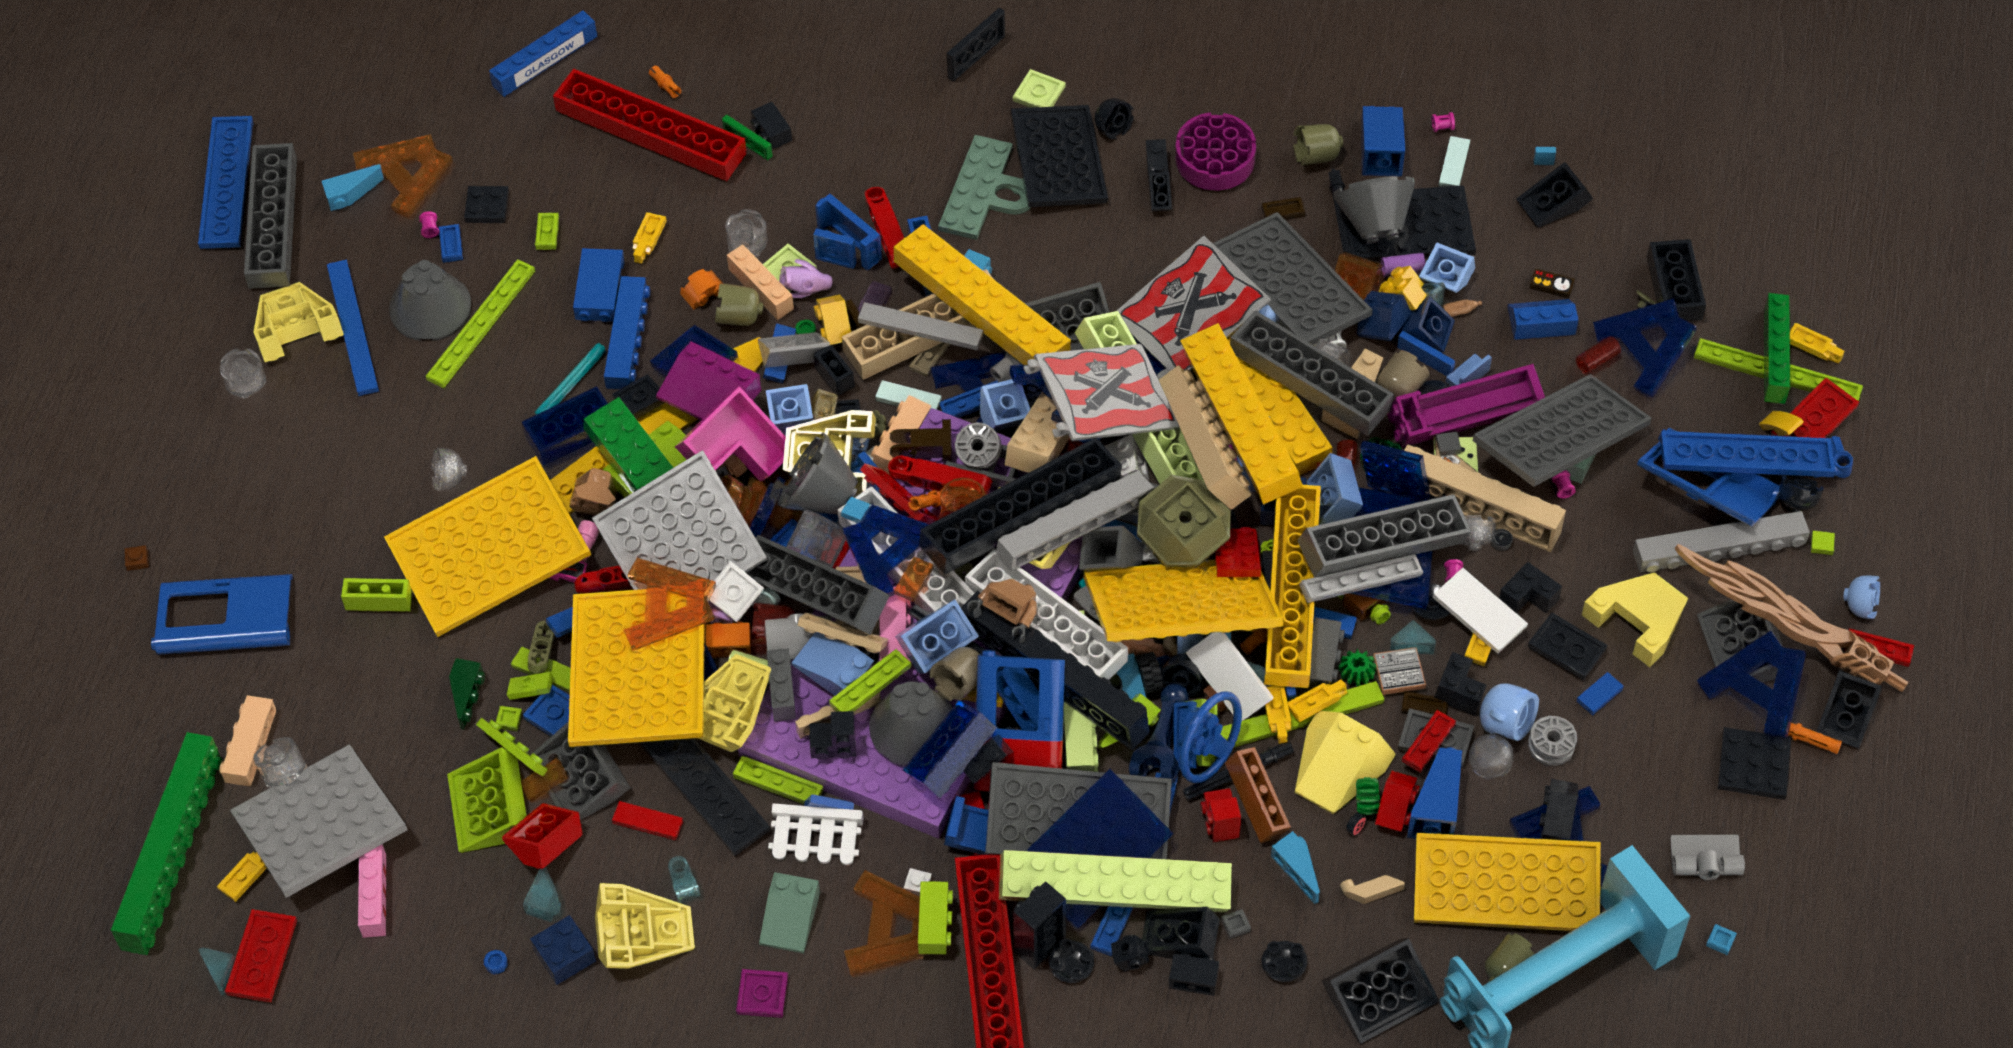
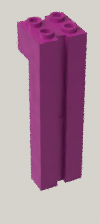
[1387,364,1545,448]

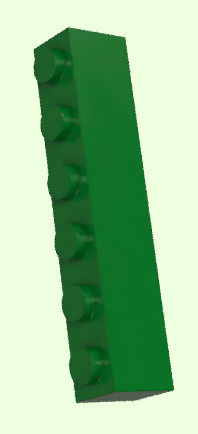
[1764,293,1790,404]

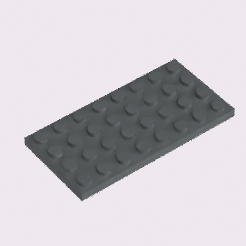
[1212,212,1372,345]
[1472,374,1652,487]
[985,762,1172,860]

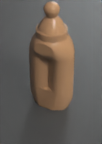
[1443,299,1482,317]

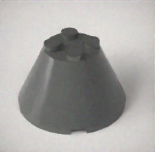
[1333,176,1415,244]
[389,260,472,341]
[778,432,858,515]
[869,682,959,767]

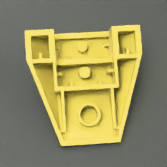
[698,654,771,752]
[1294,711,1396,814]
[595,883,695,969]

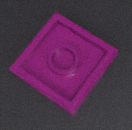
[736,969,788,1018]

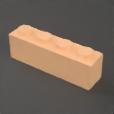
[727,245,794,320]
[871,395,931,475]
[220,695,277,787]

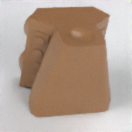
[569,468,617,517]

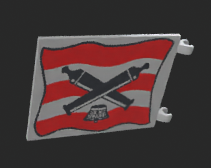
[1117,236,1271,380]
[1023,344,1180,441]

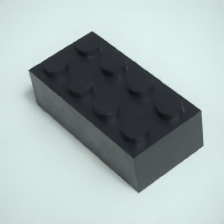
[1647,239,1706,323]
[1013,881,1066,970]

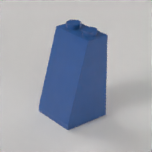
[1361,106,1405,176]
[1407,747,1462,839]

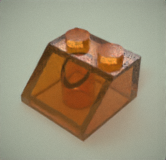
[1334,252,1383,300]

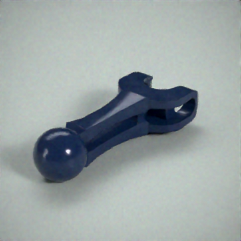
[1129,684,1189,783]

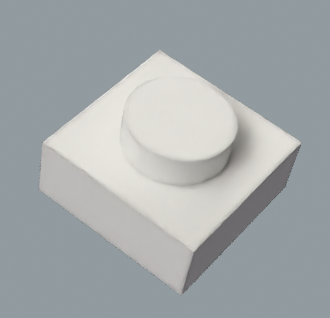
[904,868,932,896]

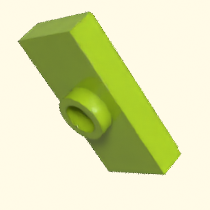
[535,213,559,250]
[507,672,553,700]

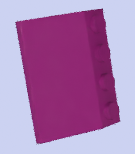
[656,342,761,420]

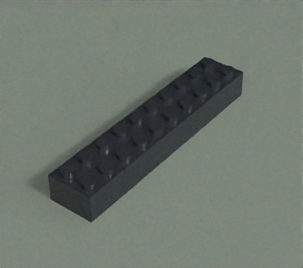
[919,438,1122,575]
[961,590,1150,750]

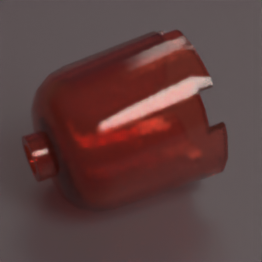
[751,602,796,646]

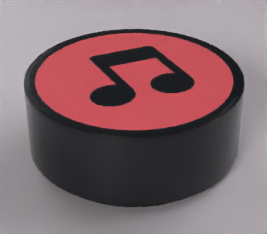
[1346,812,1366,836]

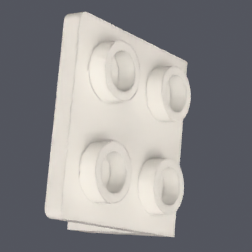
[1105,435,1149,481]

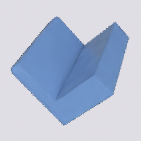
[1446,354,1492,386]

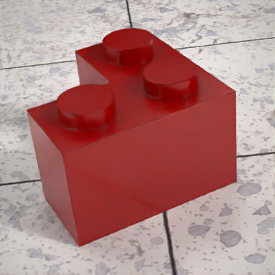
[1375,771,1420,831]
[1200,788,1241,842]

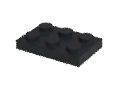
[1528,612,1608,680]

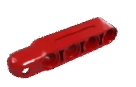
[865,187,904,269]
[888,455,993,501]
[574,566,634,594]

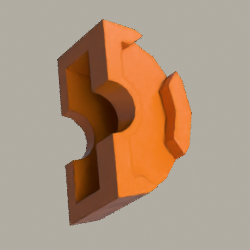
[680,269,723,310]

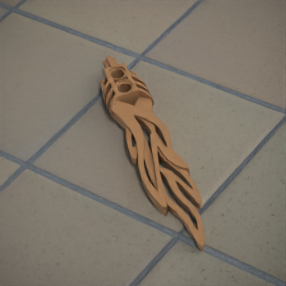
[1675,544,1908,692]

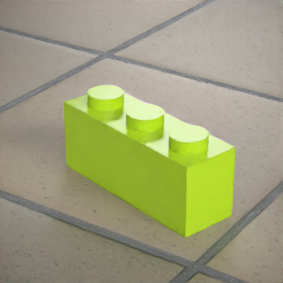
[341,578,413,612]
[918,881,953,954]

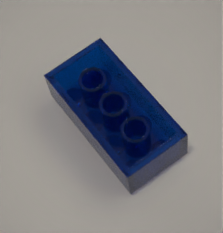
[522,386,608,466]
[903,700,997,798]

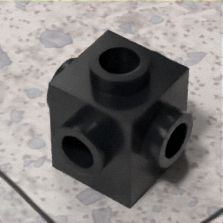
[1111,935,1149,971]

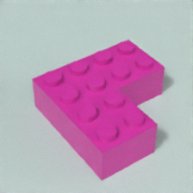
[675,386,786,481]

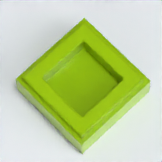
[1811,531,1835,555]
[496,706,523,731]

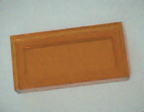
[894,557,934,602]
[521,758,568,802]

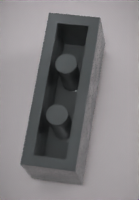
[1309,618,1345,688]
[767,648,796,721]

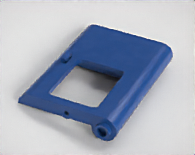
[1637,428,1779,527]
[151,574,293,655]

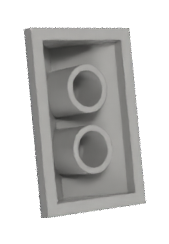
[758,332,830,368]

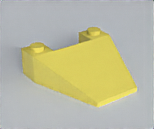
[254,282,344,362]
[783,410,876,498]
[1582,573,1688,667]

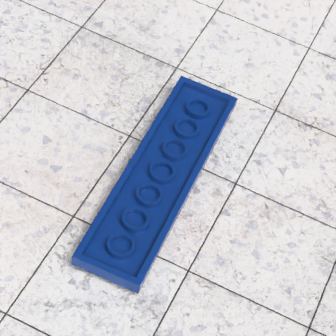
[198,116,253,249]
[1660,431,1836,477]

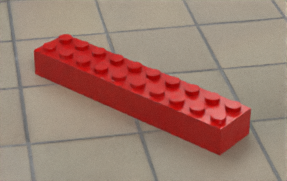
[553,68,747,181]
[955,854,1024,1048]

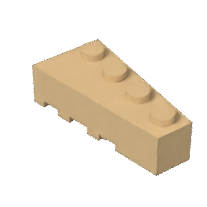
[1321,349,1383,439]

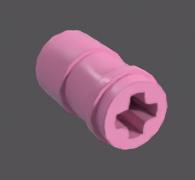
[578,520,600,562]

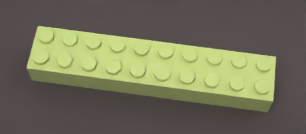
[1075,311,1205,484]
[999,850,1232,913]

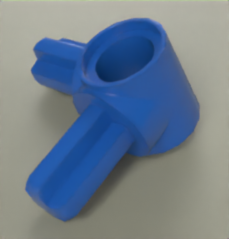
[1813,436,1853,478]

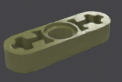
[528,621,555,674]

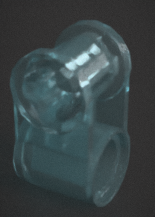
[668,856,700,903]

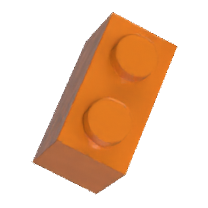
[706,622,751,658]

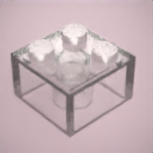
[786,509,850,568]

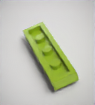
[829,649,911,712]
[476,718,548,777]
[733,756,824,804]

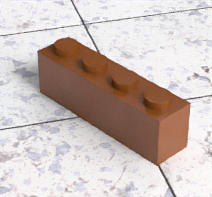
[1225,747,1291,843]

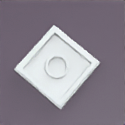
[704,561,765,622]

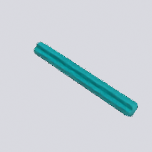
[535,343,606,420]

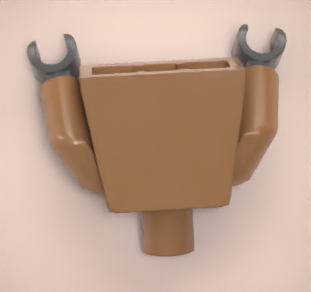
[967,579,1037,644]

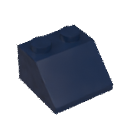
[1357,291,1412,341]
[1400,295,1455,353]

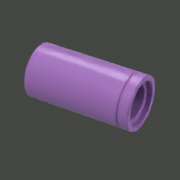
[1381,253,1425,278]

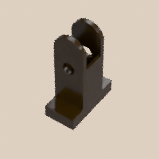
[890,419,952,465]

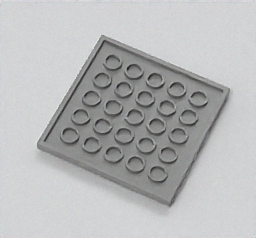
[592,450,768,598]
[230,744,408,898]

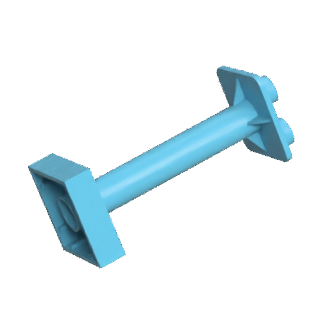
[1440,845,1690,1048]

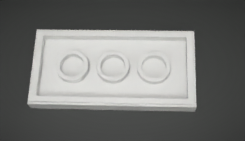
[1433,568,1528,654]
[1186,632,1274,721]

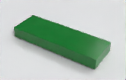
[722,114,772,160]

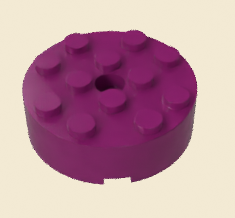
[1175,113,1256,190]

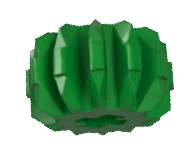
[1339,648,1377,687]
[1356,777,1380,815]

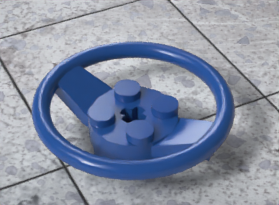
[1178,691,1242,783]

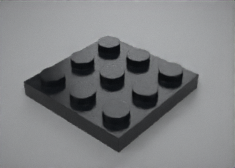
[1717,727,1791,800]

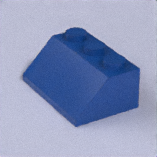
[1507,299,1579,340]

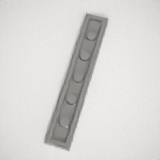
[858,302,983,350]
[1299,554,1424,603]

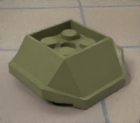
[1137,475,1230,567]

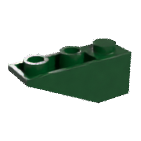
[449,658,485,730]

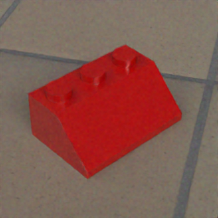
[502,803,583,869]

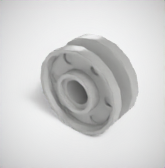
[955,422,1002,470]
[1528,716,1577,766]

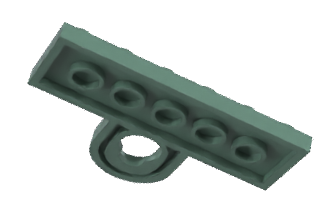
[938,135,1031,240]

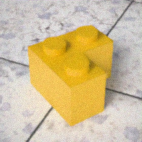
[1378,266,1427,310]
[814,295,851,345]

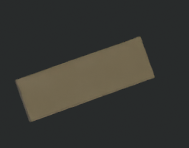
[909,342,950,377]

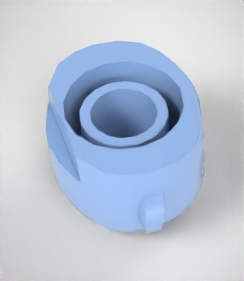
[1480,683,1539,741]

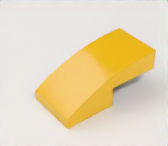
[1759,411,1804,436]

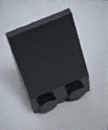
[1516,162,1593,228]
[1816,671,1883,749]
[1142,906,1220,959]

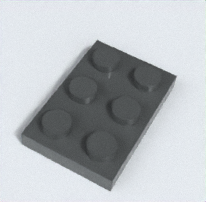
[1398,708,1474,767]

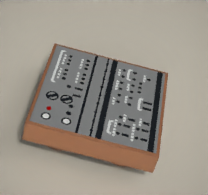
[1373,647,1426,695]

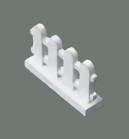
[768,804,864,866]

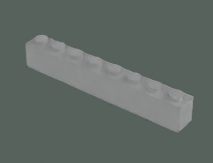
[996,470,1154,571]
[1633,511,1810,573]

